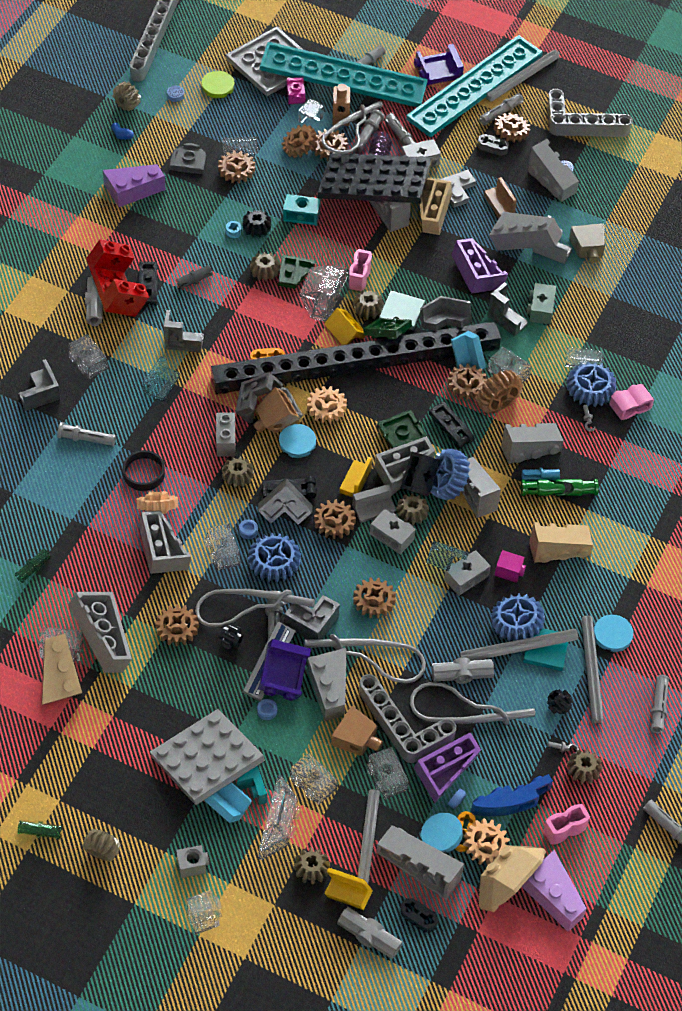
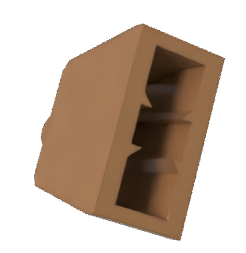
[332,84,350,126]
[254,387,300,433]
[331,706,383,756]

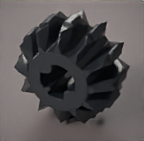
[242,209,272,238]

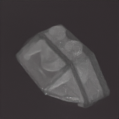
[299,264,350,322]
[258,775,301,860]

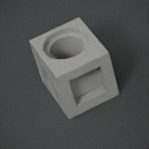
[176,845,209,878]

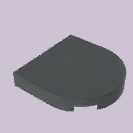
[169,143,206,174]

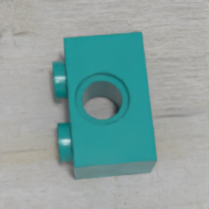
[283,194,321,226]

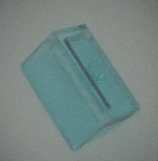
[143,356,180,401]
[427,541,469,571]

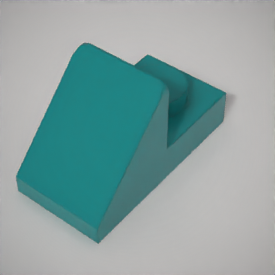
[237,765,267,805]

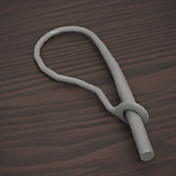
[321,101,383,154]
[195,589,315,627]
[304,634,426,683]
[410,682,535,725]

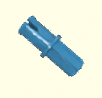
[521,468,560,481]

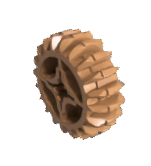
[475,370,524,414]

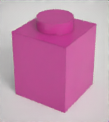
[495,550,526,583]

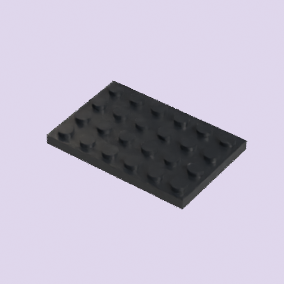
[317,153,432,203]

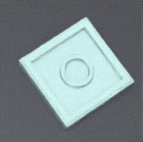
[380,291,425,330]

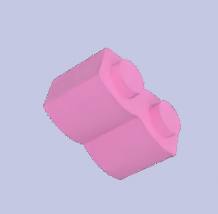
[349,249,372,292]
[609,384,654,420]
[543,804,590,844]

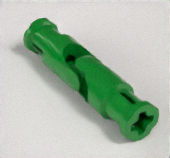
[521,479,599,497]

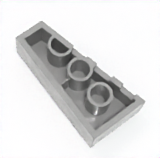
[369,201,411,232]
[489,212,563,251]
[68,592,132,673]
[376,825,464,900]

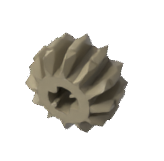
[112,81,141,111]
[250,251,280,282]
[353,289,384,320]
[222,456,254,489]
[396,493,429,526]
[567,749,603,785]
[82,829,121,861]
[294,847,330,885]

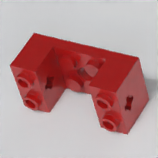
[86,239,149,317]

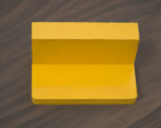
[324,308,365,345]
[339,457,372,497]
[324,868,373,910]

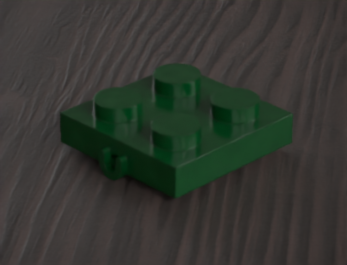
[363,317,412,339]
[377,410,428,449]

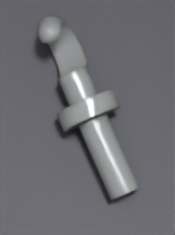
[583,405,596,432]
[548,741,579,754]

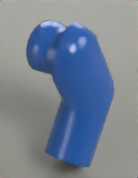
[111,123,134,140]

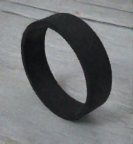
[123,450,165,491]

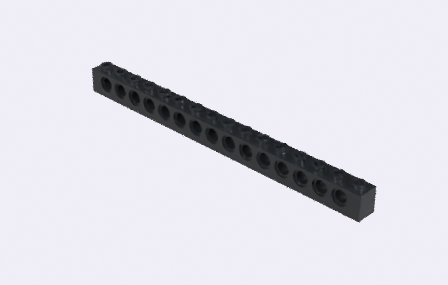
[211,321,501,394]

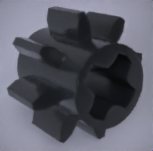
[219,624,244,650]
[547,689,573,714]

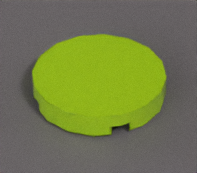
[201,71,235,98]

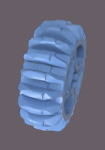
[567,361,616,407]
[430,449,471,500]
[248,533,301,583]
[491,593,545,642]

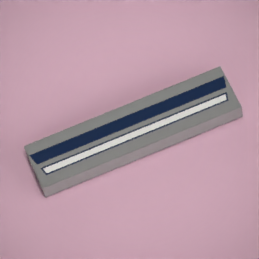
[242,621,295,702]

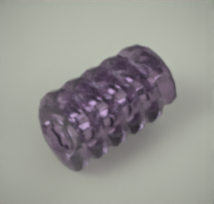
[368,131,392,155]

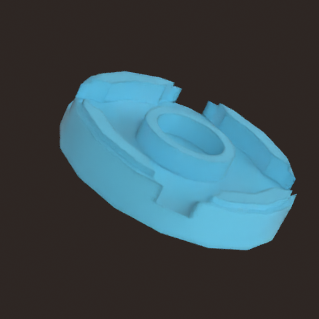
[279,424,316,458]
[594,614,633,652]
[421,813,463,853]

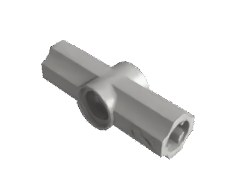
[85,275,103,326]
[431,657,494,684]
[337,907,403,959]

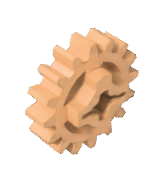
[307,386,347,423]
[136,491,178,514]
[463,819,510,866]

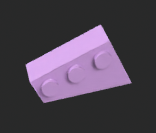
[522,850,586,932]

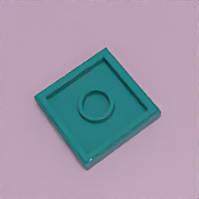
[523,628,568,671]

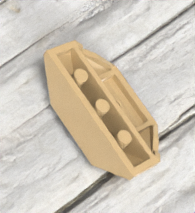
[479,845,546,912]

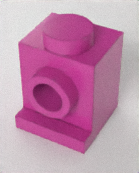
[287,77,305,104]

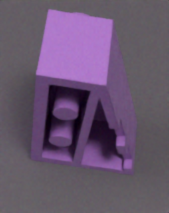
[103,164,166,207]
[452,238,508,293]
[414,733,481,803]

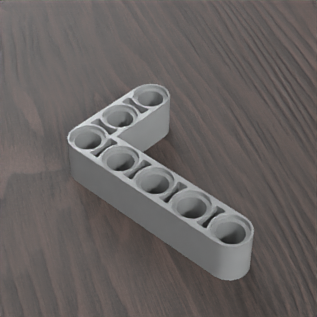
[547,89,633,137]
[359,674,456,763]

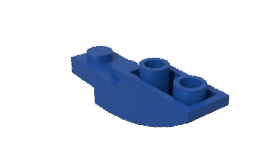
[471,774,553,816]

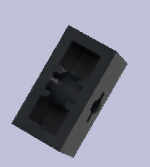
[400,452,440,497]

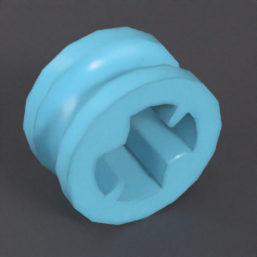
[226,221,241,238]

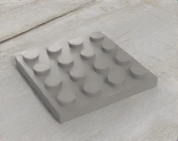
[226,26,303,96]
[150,709,265,805]

